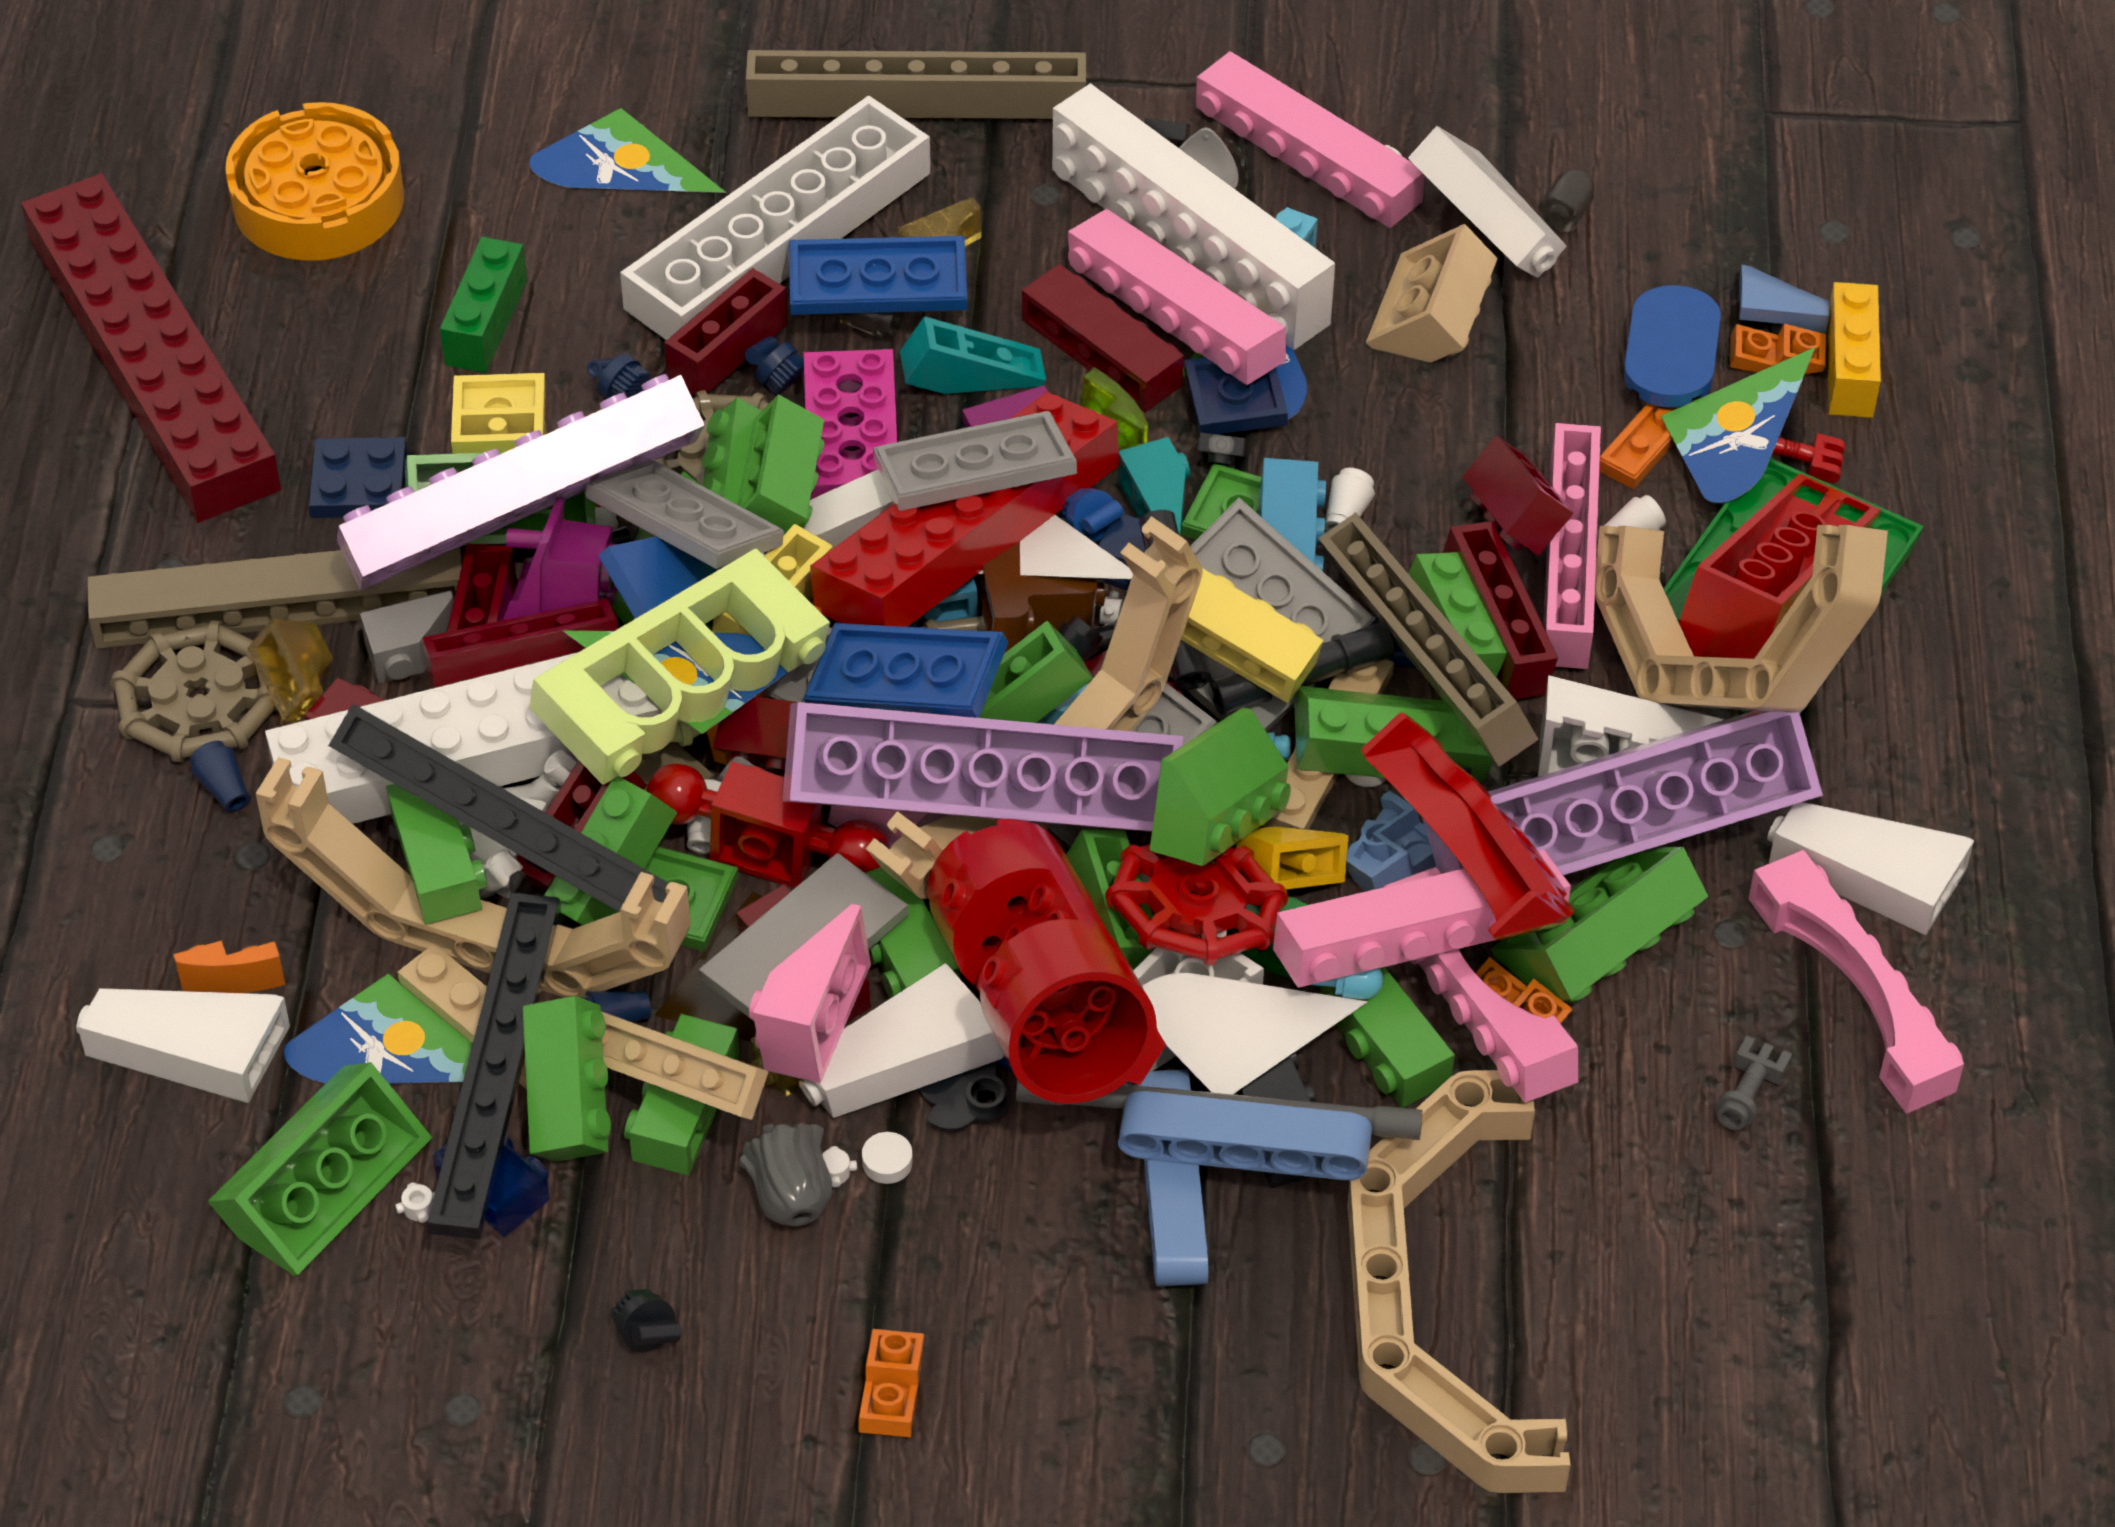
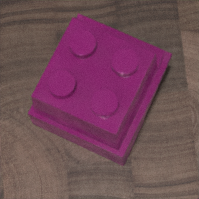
[503,497,618,620]

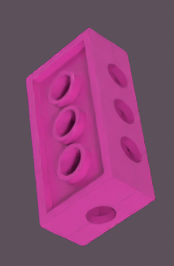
[804,349,897,500]

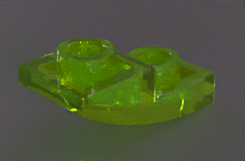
[1083,367,1148,450]

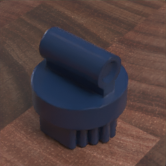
[745,336,804,395]
[586,354,650,399]

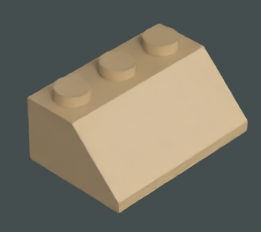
[1366,224,1498,363]

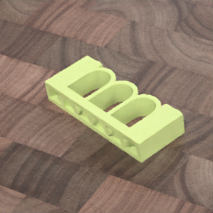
[529,548,830,785]

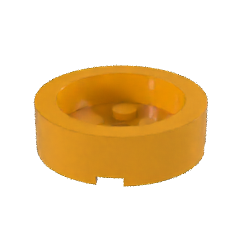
[226,102,404,261]

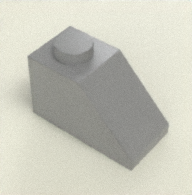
[360,591,454,684]

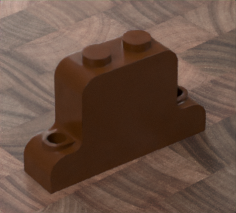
[974,533,1105,652]

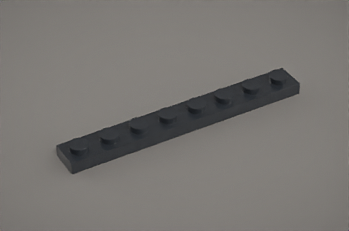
[328,703,668,912]
[427,892,561,1239]

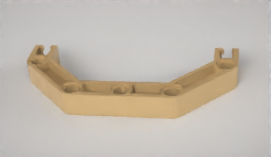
[866,516,1203,900]
[1595,525,1888,713]
[256,757,691,998]
[1347,1070,1570,1493]

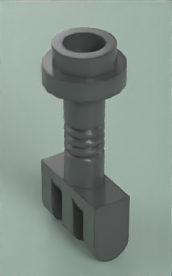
[1716,1035,1793,1130]

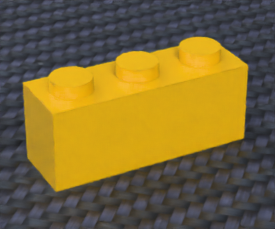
[1827,282,1881,418]

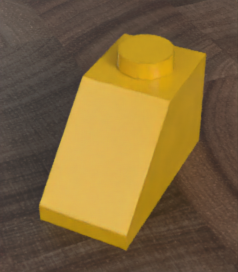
[1236,826,1349,889]

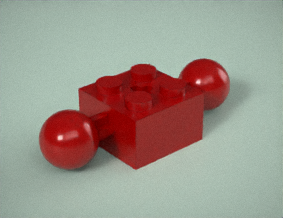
[646,761,890,888]

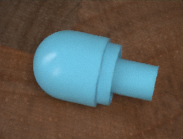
[1313,968,1383,999]

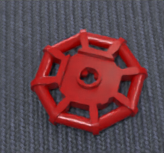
[1105,844,1288,965]

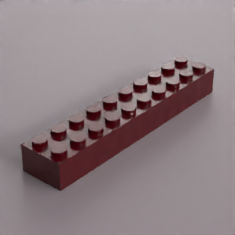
[21,173,281,523]

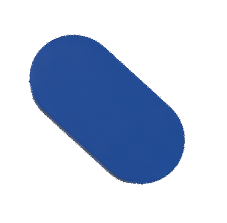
[1624,285,1721,407]

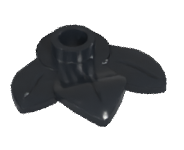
[919,1062,1012,1131]

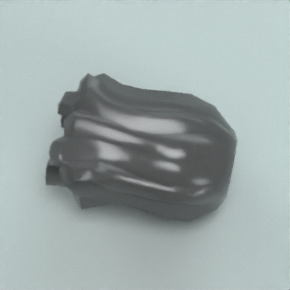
[738,1123,832,1228]

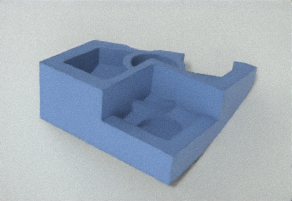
[1739,265,1829,334]
[1346,790,1436,892]

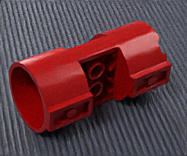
[926,819,1166,1104]

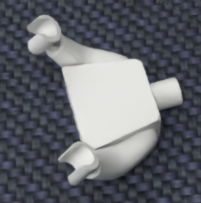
[458,750,577,899]

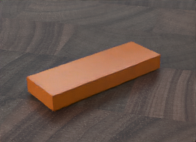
[1599,396,1701,490]

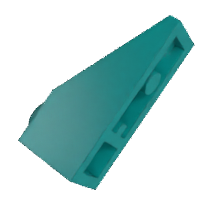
[900,316,1046,394]
[1117,437,1190,536]

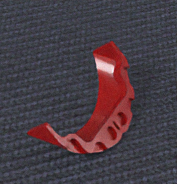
[1361,712,1574,939]

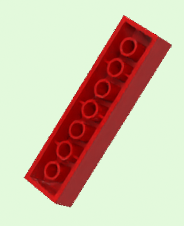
[810,392,1119,627]

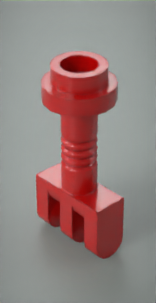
[1772,433,1845,483]

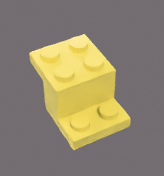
[451,373,547,454]

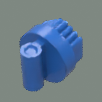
[1061,488,1124,541]

